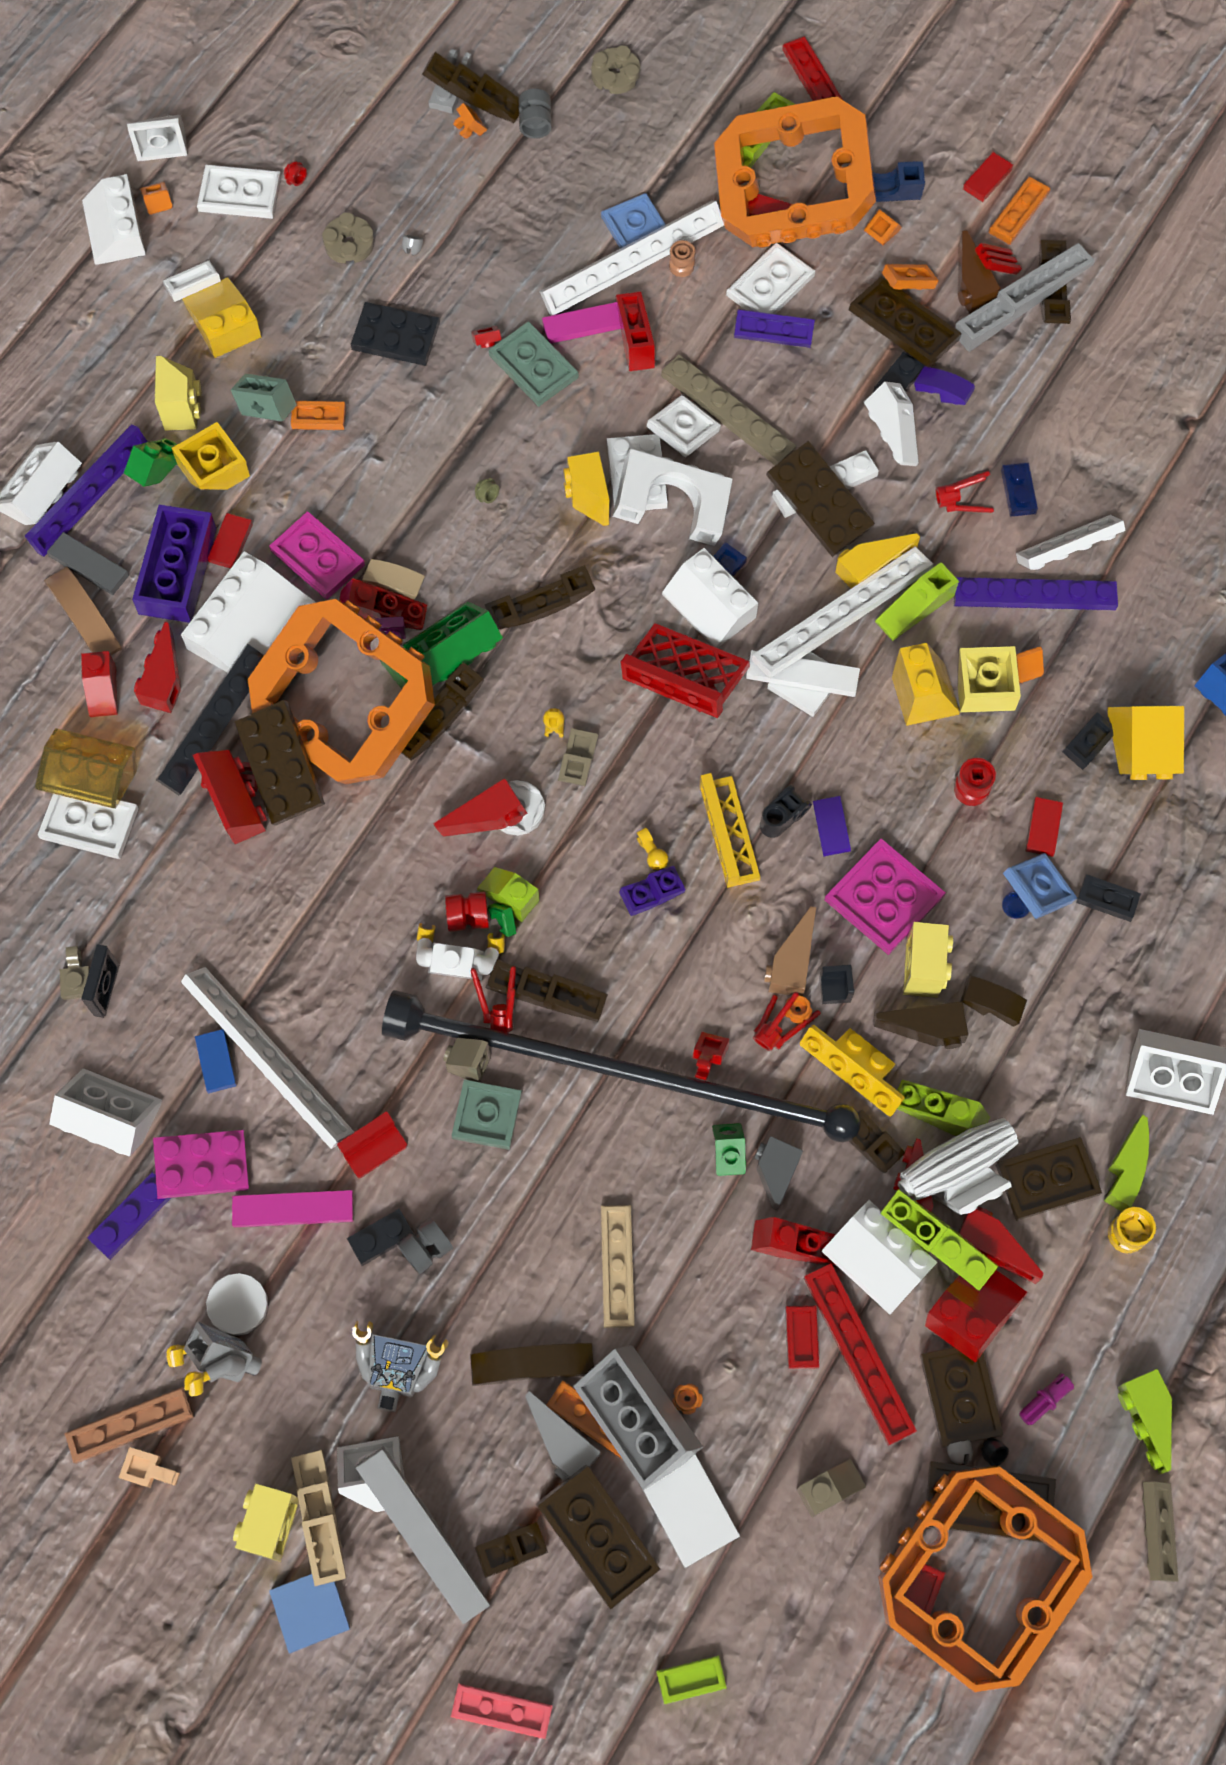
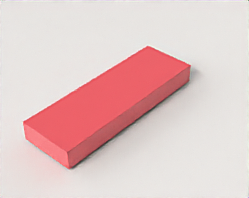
[451,1683,553,1739]

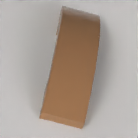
[44,567,122,655]

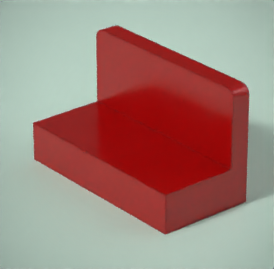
[337,1111,408,1179]

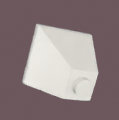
[127,115,187,161]
[337,1437,404,1512]

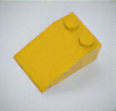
[182,277,261,358]

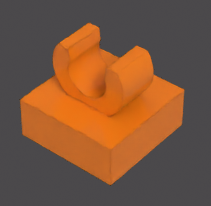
[453,103,487,139]

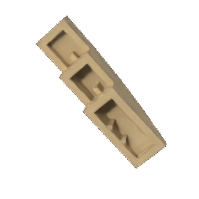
[291,1450,347,1586]

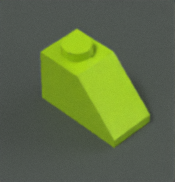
[477,867,539,922]

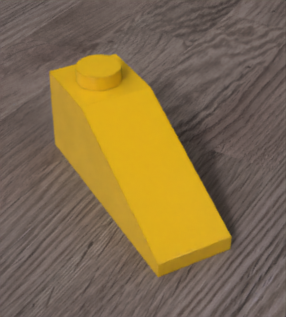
[835,533,920,589]

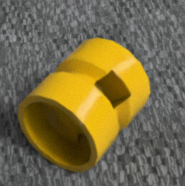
[1108,1207,1156,1254]

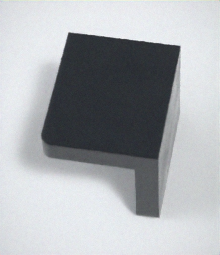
[819,965,854,1005]

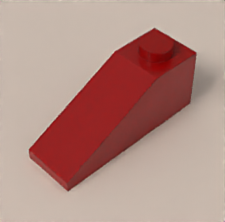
[616,291,655,372]
[433,778,528,837]
[958,1207,1044,1284]

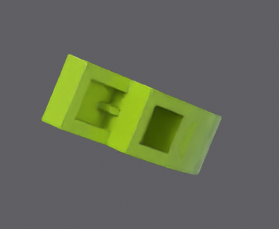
[880,1189,998,1291]

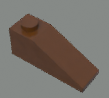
[958,230,1001,314]

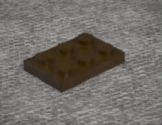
[996,1137,1102,1221]
[920,1348,1003,1448]

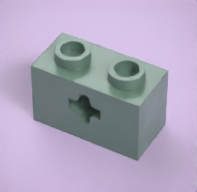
[231,374,297,421]

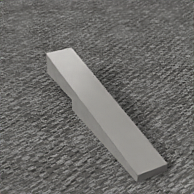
[955,243,1095,352]
[356,1446,490,1624]

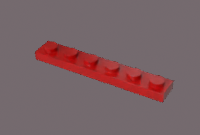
[804,1263,917,1446]

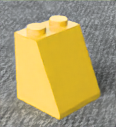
[892,643,960,726]
[1108,706,1184,780]

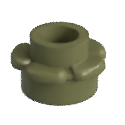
[475,478,499,504]

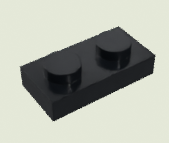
[873,351,925,393]
[1062,712,1114,770]
[1076,874,1141,922]
[347,1208,413,1266]

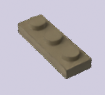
[1142,1481,1178,1582]

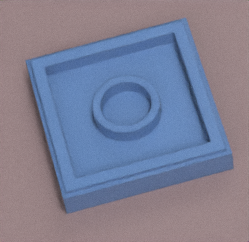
[601,193,665,249]
[1003,853,1077,919]
[269,1574,351,1654]

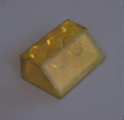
[35,728,137,809]

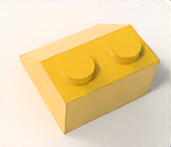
[563,452,609,526]

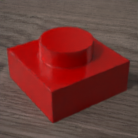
[471,326,501,348]

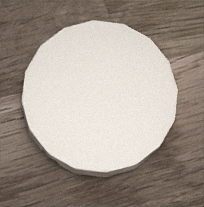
[499,780,545,836]
[206,1273,268,1336]

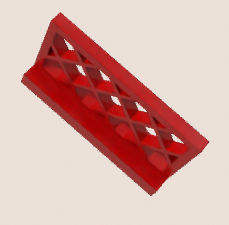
[621,623,750,718]

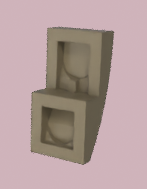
[558,728,599,787]

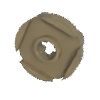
[591,45,640,94]
[322,212,374,264]

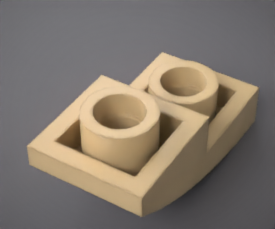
[362,559,425,600]

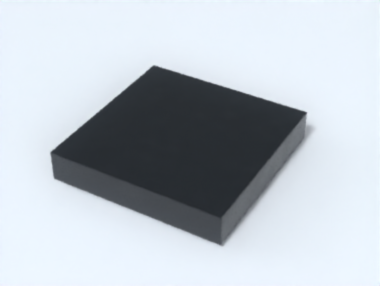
[81,944,120,1018]

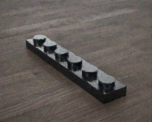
[156,644,264,796]

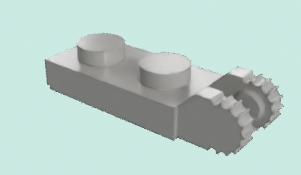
[429,49,472,114]

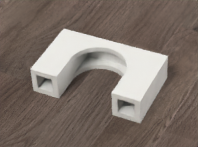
[613,449,732,546]

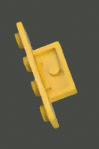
[800,1025,905,1117]

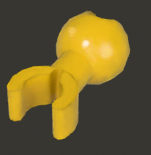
[543,708,565,738]
[636,828,668,871]

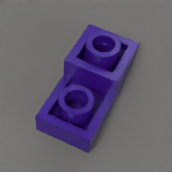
[914,367,975,405]
[813,796,851,857]
[619,866,686,916]

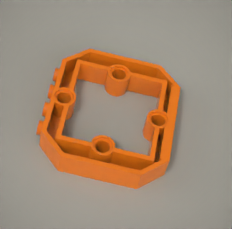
[714,97,876,248]
[248,599,435,784]
[878,1466,1092,1692]

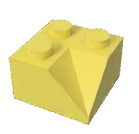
[155,356,201,431]
[958,646,1021,712]
[903,922,953,998]
[233,1484,299,1562]

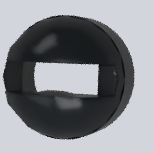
[981,1438,1009,1466]

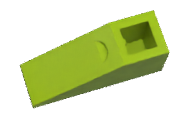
[875,562,959,641]
[897,1079,990,1136]
[1118,1369,1172,1474]

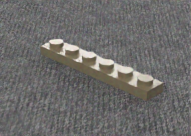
[661,355,796,465]

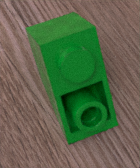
[124,439,177,487]

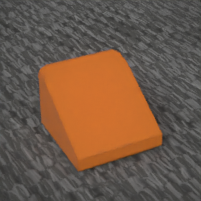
[140,182,172,214]
[864,209,902,245]
[1016,647,1044,683]

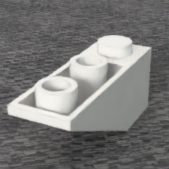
[864,382,919,466]

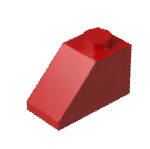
[81,651,118,717]

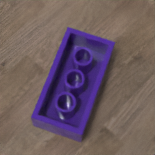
[132,504,217,623]

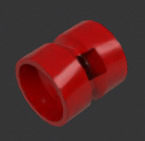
[954,758,996,806]
[445,891,489,932]

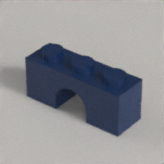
[844,161,925,202]

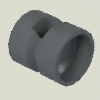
[519,89,552,139]
[396,1218,453,1275]

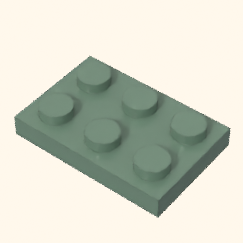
[489,321,579,407]

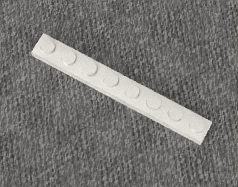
[540,200,724,316]
[752,547,933,679]
[181,967,354,1149]

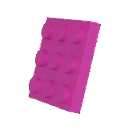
[824,839,946,955]

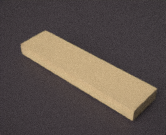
[601,1205,634,1328]

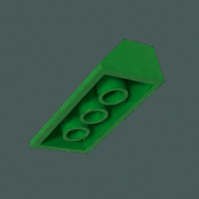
[380,601,503,689]

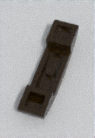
[1039,239,1071,324]
[484,565,595,629]
[401,662,484,761]
[470,1343,594,1386]

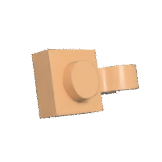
[119,1447,180,1488]

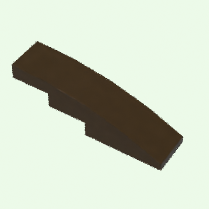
[422,51,520,123]
[485,960,608,1022]

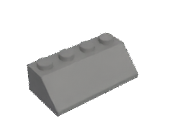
[573,1345,703,1490]

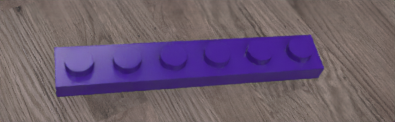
[25,424,148,557]
[954,577,1118,610]

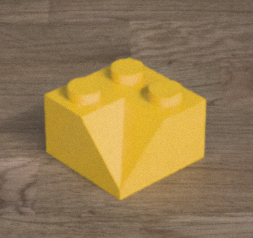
[172,422,250,490]

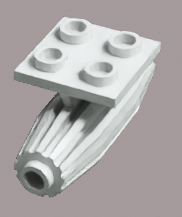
[898,1118,1018,1215]

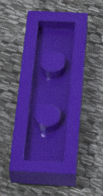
[734,310,815,348]
[87,1172,171,1260]

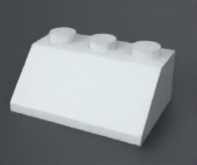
[82,174,146,265]
[0,441,82,525]
[662,548,758,648]
[1126,1029,1226,1115]
[49,1069,162,1157]
[822,1200,937,1314]

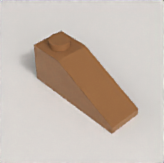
[764,907,816,996]

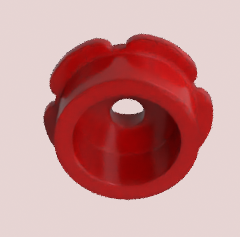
[284,161,307,186]

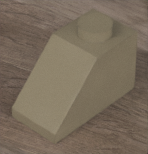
[443,1038,491,1083]
[796,1459,866,1518]

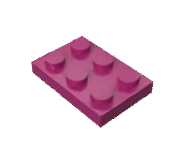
[269,511,365,600]
[153,1130,249,1199]

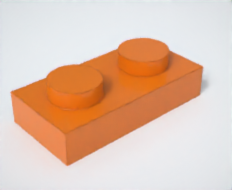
[882,264,939,290]
[291,401,346,430]

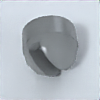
[402,235,423,255]
[947,1441,973,1465]

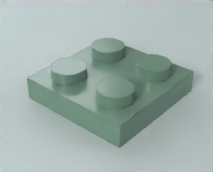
[451,1080,522,1150]

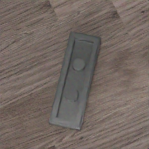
[47,532,129,595]

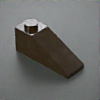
[873,1002,969,1049]

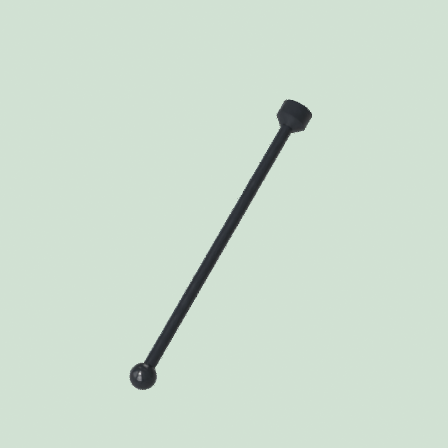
[382,990,861,1142]

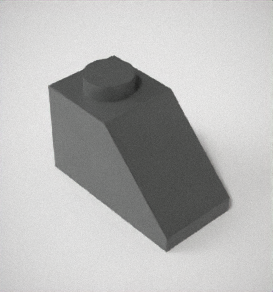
[754,1136,803,1211]

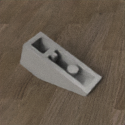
[525,1392,600,1482]

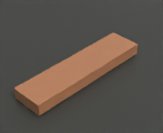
[65,1387,194,1464]

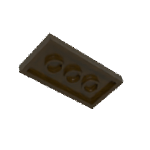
[849,276,962,368]
[766,441,875,557]
[235,700,325,826]
[926,1461,1056,1544]
[536,1465,661,1610]

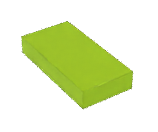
[656,1655,727,1704]

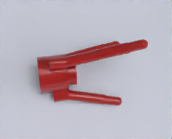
[935,471,994,513]
[470,966,516,1032]
[753,992,821,1052]

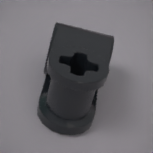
[760,785,812,838]

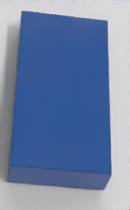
[195,1029,237,1094]

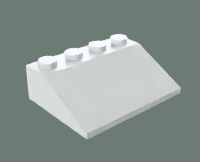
[181,552,309,672]

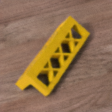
[699,773,760,888]

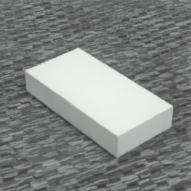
[163,261,221,302]

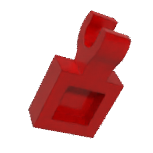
[693,1032,730,1080]

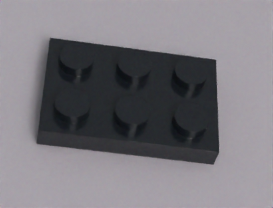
[351,302,440,366]

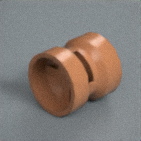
[669,240,695,277]

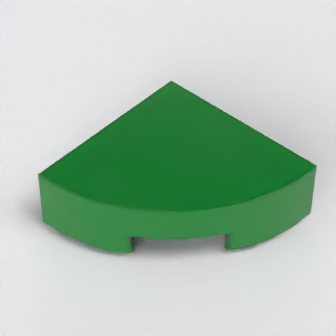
[488,903,517,937]

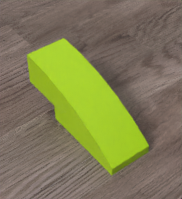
[1104,1114,1149,1212]

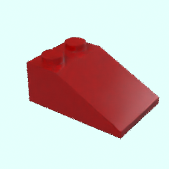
[925,1270,1028,1363]

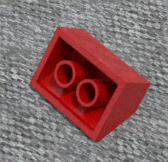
[193,750,267,845]

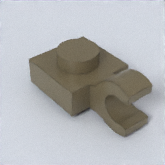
[59,946,90,1000]

